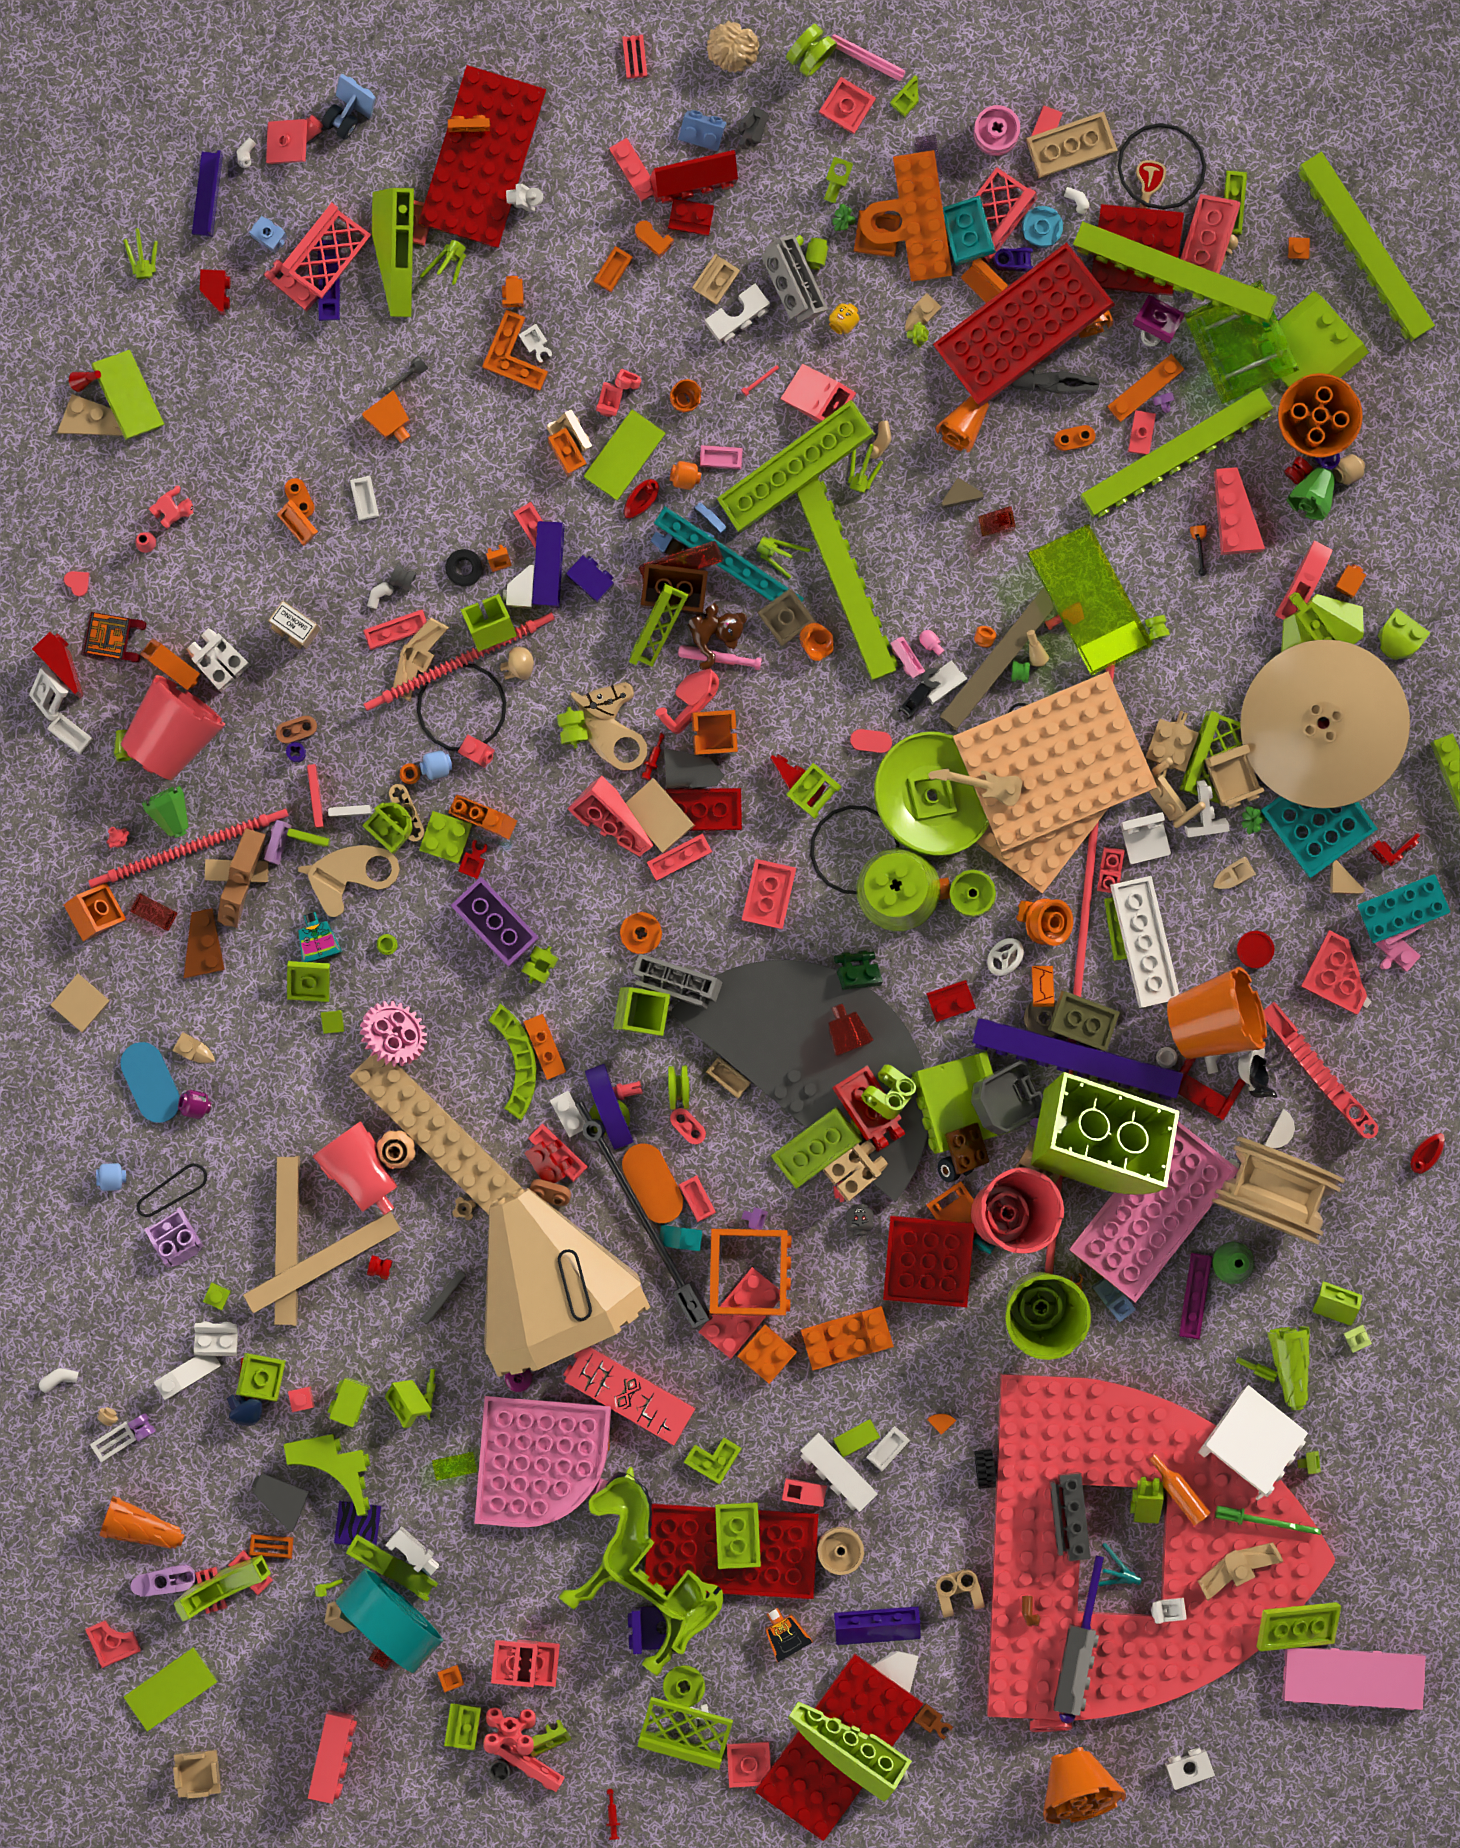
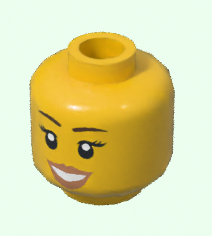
[829,303,860,335]

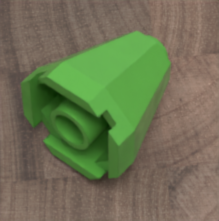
[1286,467,1335,521]
[142,784,189,838]

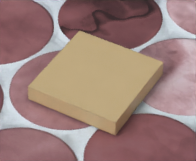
[51,973,110,1033]

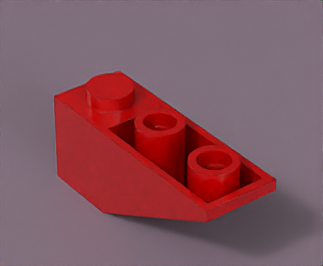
[770,754,826,807]

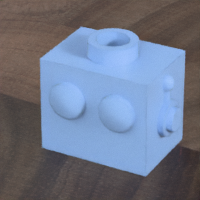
[249,215,287,254]

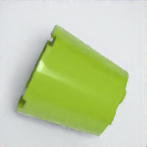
[856,847,940,931]
[1005,1272,1091,1360]

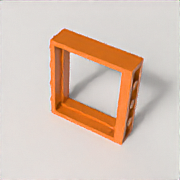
[709,1229,792,1317]

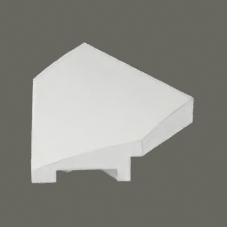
[871,1651,919,1692]

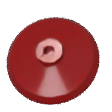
[1237,931,1275,968]

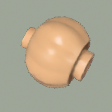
[376,1130,416,1169]

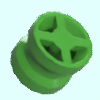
[1011,661,1030,683]

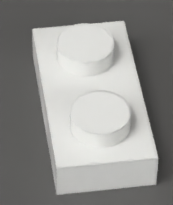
[550,1091,585,1138]

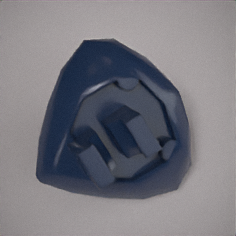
[227,1395,262,1427]

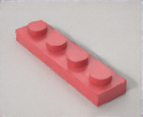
[493,1731,565,1792]

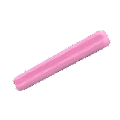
[831,34,905,81]

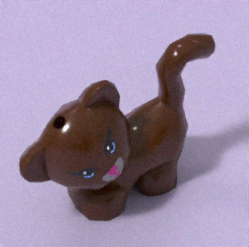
[687,603,747,670]

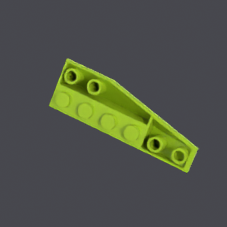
[372,188,414,317]

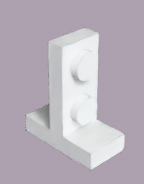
[1184,780,1230,837]

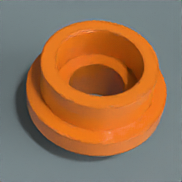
[399,763,421,784]

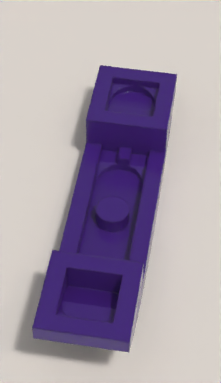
[317,239,340,321]
[585,1063,634,1150]

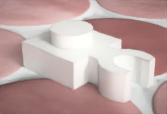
[518,324,552,363]

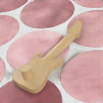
[928,769,1022,806]

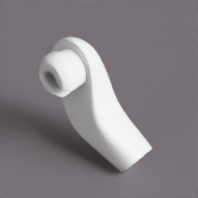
[39,1368,79,1393]

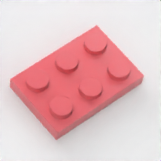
[742,859,796,930]

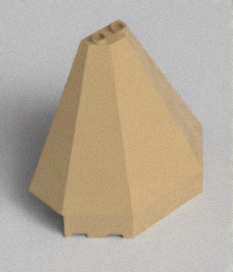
[484,1188,650,1377]

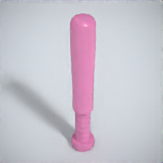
[678,645,762,670]

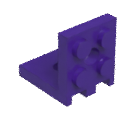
[628,1606,666,1654]

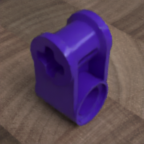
[993,247,1033,272]

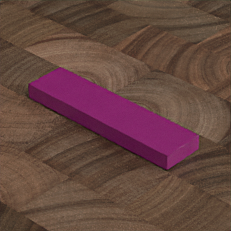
[1178,1253,1212,1340]

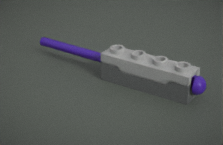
[1053,1555,1104,1723]

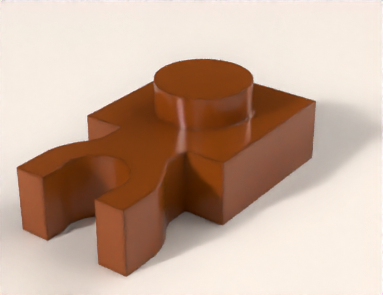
[913,1703,953,1740]

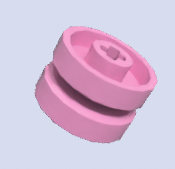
[973,105,1020,156]

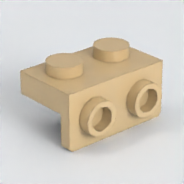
[546,410,592,455]

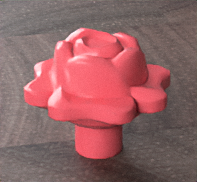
[106,827,129,848]

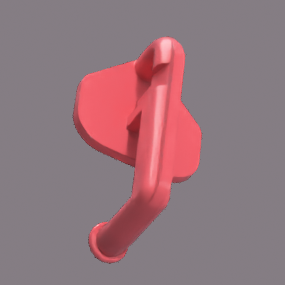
[655,668,719,734]

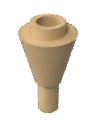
[1027,630,1049,667]

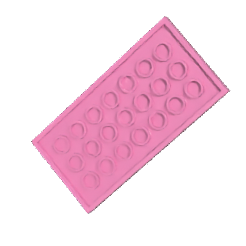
[1068,1121,1239,1303]

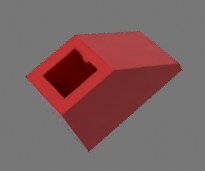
[199,269,231,315]

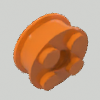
[1025,898,1073,946]

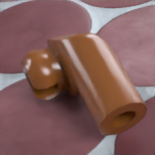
[1022,1596,1040,1627]

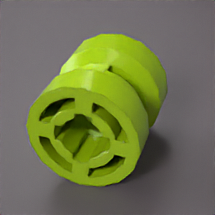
[1145,615,1170,641]

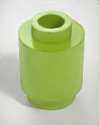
[805,238,828,270]

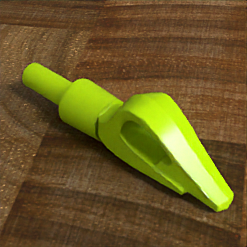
[423,1369,436,1420]

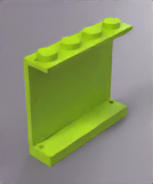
[911,1051,1010,1154]

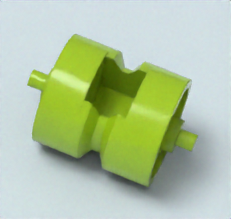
[557,707,588,749]
[521,946,559,984]

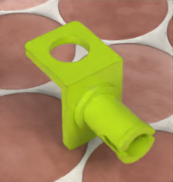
[823,157,853,203]

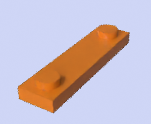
[1107,353,1185,423]

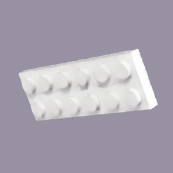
[1110,876,1179,1008]

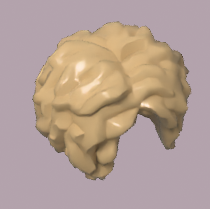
[707,21,759,73]

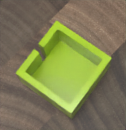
[460,594,517,652]
[327,1377,371,1427]

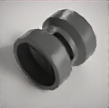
[389,565,416,592]
[489,1759,511,1782]

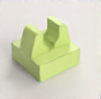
[1343,1325,1372,1353]

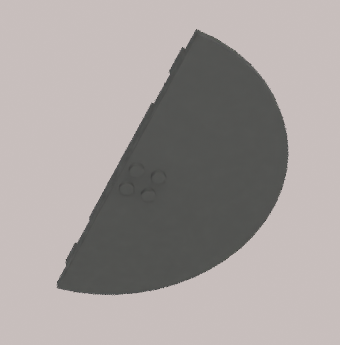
[669,960,928,1202]

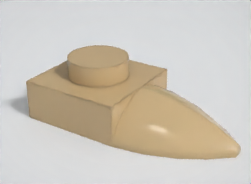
[905,293,942,331]
[1213,857,1256,889]
[172,1032,215,1063]

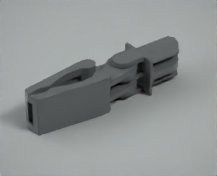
[1011,368,1100,395]

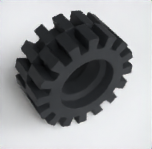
[974,1449,996,1489]

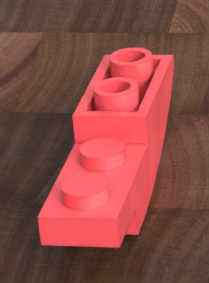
[1275,540,1333,619]

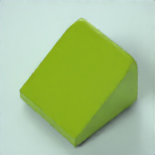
[320,1010,345,1034]

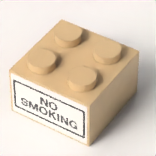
[268,601,321,649]

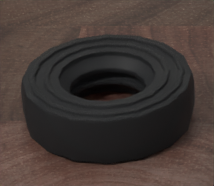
[445,549,483,587]

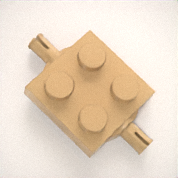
[1145,711,1199,778]

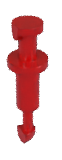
[641,733,665,781]
[606,1789,620,1840]

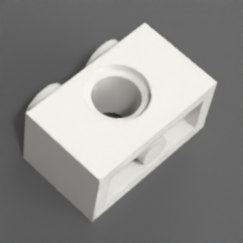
[1164,1747,1215,1790]

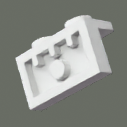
[194,1321,238,1356]

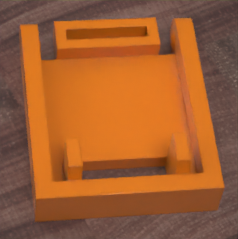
[926,1181,976,1233]

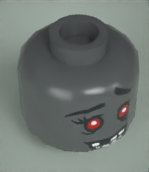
[846,1204,874,1236]

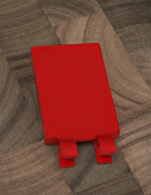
[832,1066,905,1151]

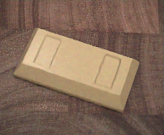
[706,1056,751,1099]

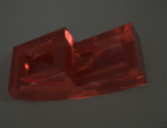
[129,893,178,931]

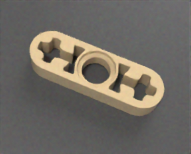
[389,784,425,842]

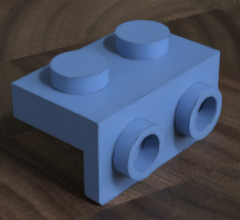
[678,110,727,152]

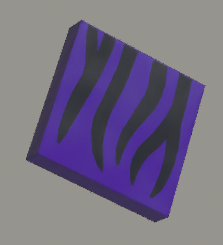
[334,1501,382,1546]

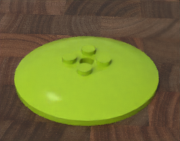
[874,732,989,856]

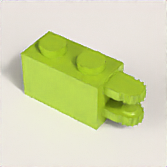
[1130,1477,1164,1524]

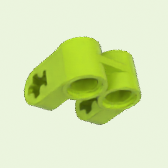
[861,1065,916,1120]

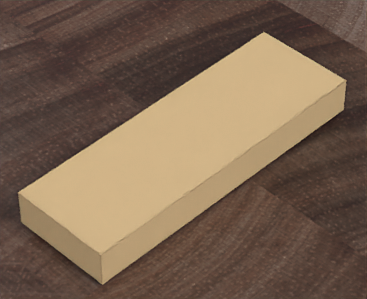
[205,859,269,883]

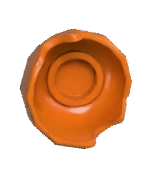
[670,379,702,413]

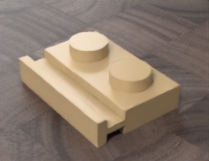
[692,254,740,306]

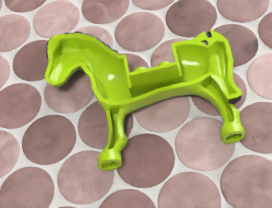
[558,1467,723,1676]

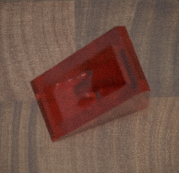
[978,506,1016,537]

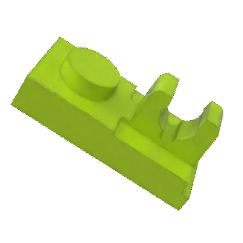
[531,1720,572,1757]

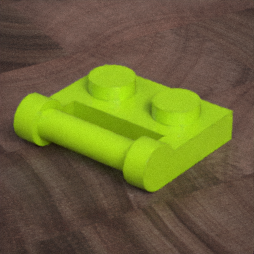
[786,763,842,819]

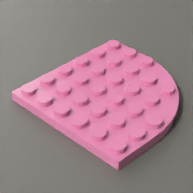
[474,1396,611,1527]

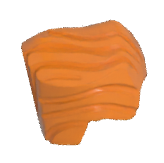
[799,623,834,661]

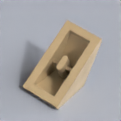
[1330,860,1365,895]

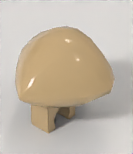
[500,646,534,680]

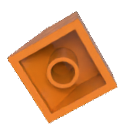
[63,883,127,941]

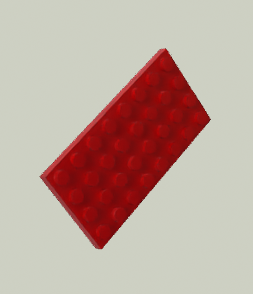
[419,65,546,249]
[933,242,1115,407]
[645,1503,819,1599]
[754,1653,923,1841]

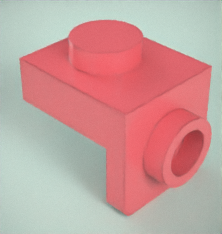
[596,382,624,417]
[458,734,495,768]

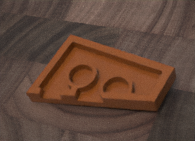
[183,908,225,979]

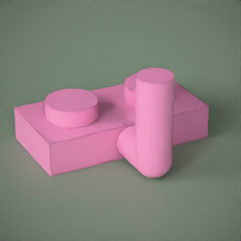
[1375,939,1421,972]

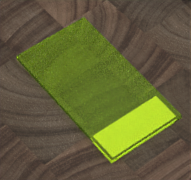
[1027,524,1153,675]

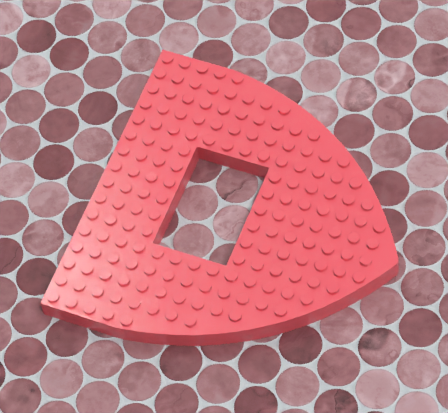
[987,1374,1335,1720]

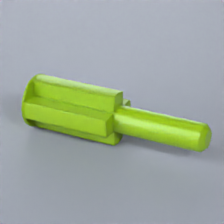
[1236,1357,1278,1383]

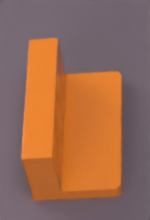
[961,258,1008,303]
[548,428,587,477]

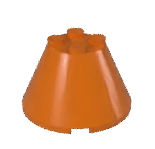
[1278,373,1363,458]
[1043,1747,1126,1824]

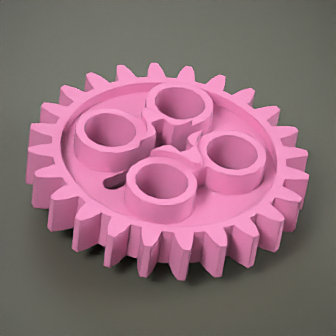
[360,1001,427,1067]

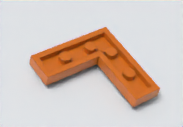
[482,309,548,392]

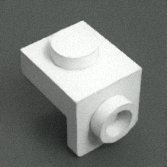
[1151,1598,1187,1624]

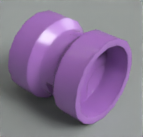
[127,1413,156,1442]

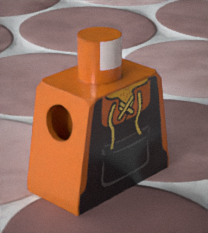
[765,1607,813,1662]

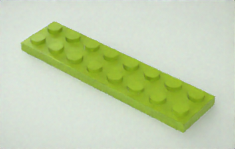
[717,400,875,533]

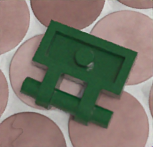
[834,950,883,990]

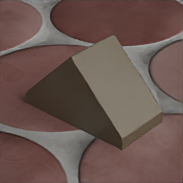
[941,477,984,509]

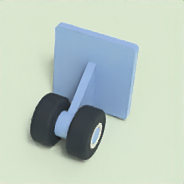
[321,74,376,140]

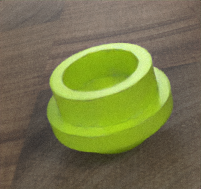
[376,934,398,955]

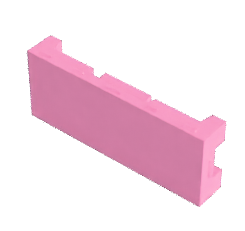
[1282,1647,1426,1710]

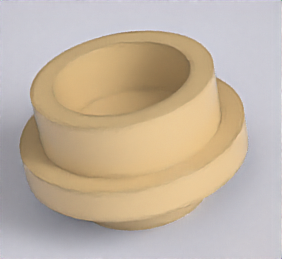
[97,1407,118,1426]

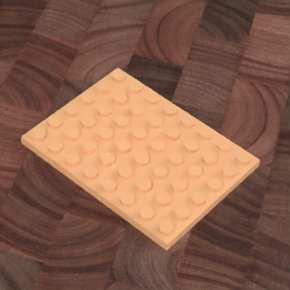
[953,672,1157,853]

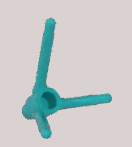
[1098,1543,1142,1586]

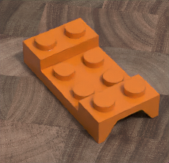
[800,1306,894,1371]

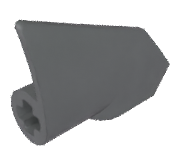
[664,748,725,789]

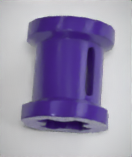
[286,742,306,762]

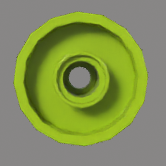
[785,24,837,78]
[950,869,996,918]

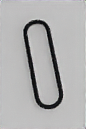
[557,1249,592,1321]

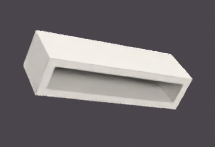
[800,1432,878,1512]

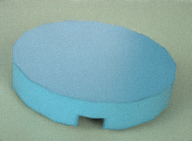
[1022,206,1063,248]

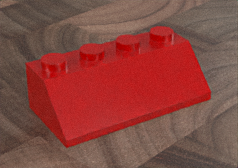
[650,150,738,204]

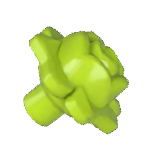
[907,322,929,348]

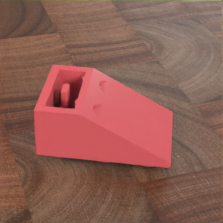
[780,364,856,423]

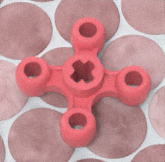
[483,1707,536,1755]

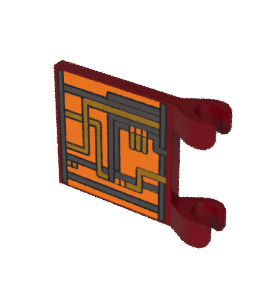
[83,612,147,663]

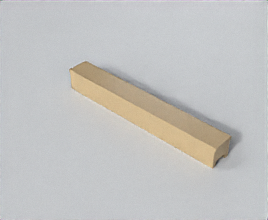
[274,1156,300,1326]

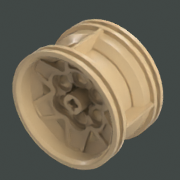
[1211,1136,1345,1245]

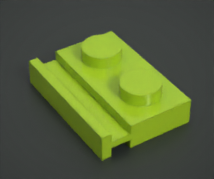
[444,1703,481,1751]

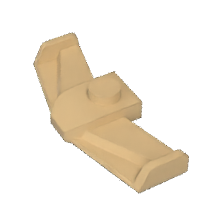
[393,617,450,702]
[1198,1542,1284,1601]

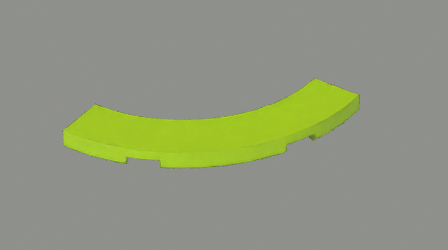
[488,1004,536,1120]

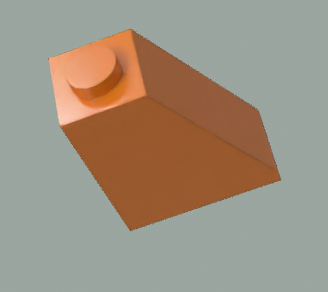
[140,638,200,690]

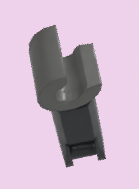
[898,668,941,719]

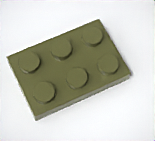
[1048,991,1120,1052]

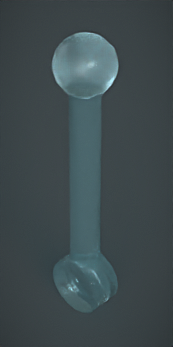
[470,831,512,850]

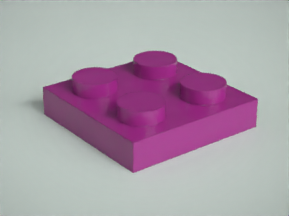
[1132,295,1186,344]

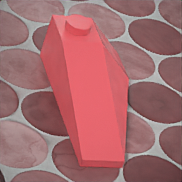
[568,775,653,857]

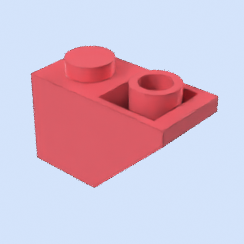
[782,1478,827,1507]

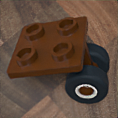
[937,1122,989,1183]

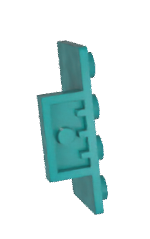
[1357,874,1450,943]

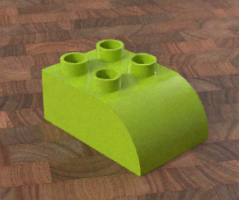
[1030,1072,1179,1195]

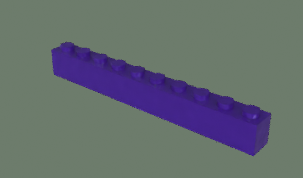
[971,1017,1183,1100]

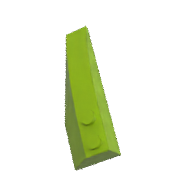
[788,1701,912,1802]

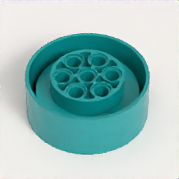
[335,1568,443,1673]

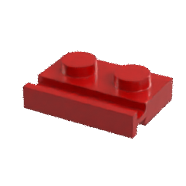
[668,198,714,236]
[926,980,976,1022]

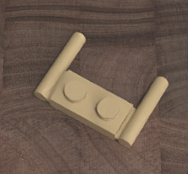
[1149,757,1206,828]

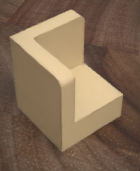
[324,1602,357,1633]

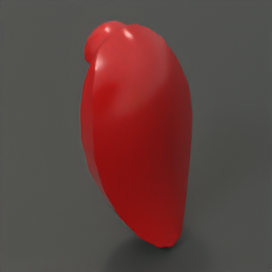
[623,479,659,519]
[1410,1133,1445,1174]

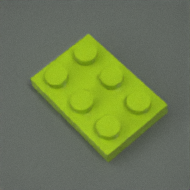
[715,1502,761,1569]

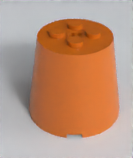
[1167,967,1267,1059]

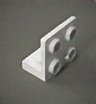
[1120,812,1171,864]

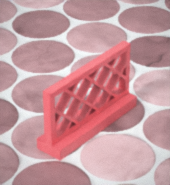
[974,167,1038,264]
[281,202,372,299]

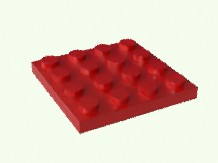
[1091,204,1184,296]
[883,1215,974,1308]

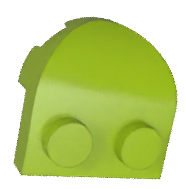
[1378,608,1430,660]
[362,802,412,854]

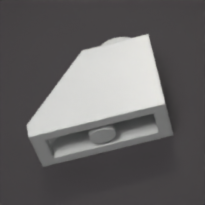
[503,565,535,609]

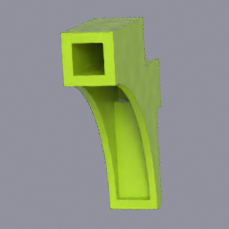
[283,1434,371,1517]

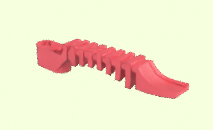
[1263,1002,1378,1139]

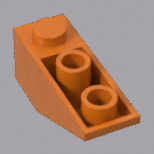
[448,794,517,840]

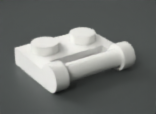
[29,665,69,721]

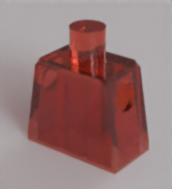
[828,1003,874,1057]

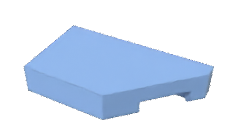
[694,503,726,535]

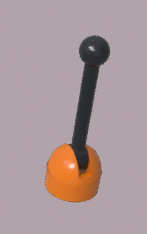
[1190,525,1207,576]

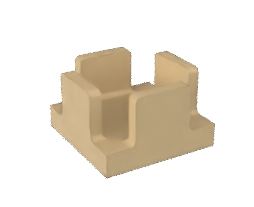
[173,1750,221,1799]

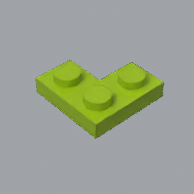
[684,1437,742,1485]

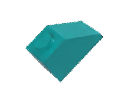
[659,1225,703,1251]

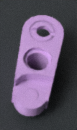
[131,1564,196,1597]

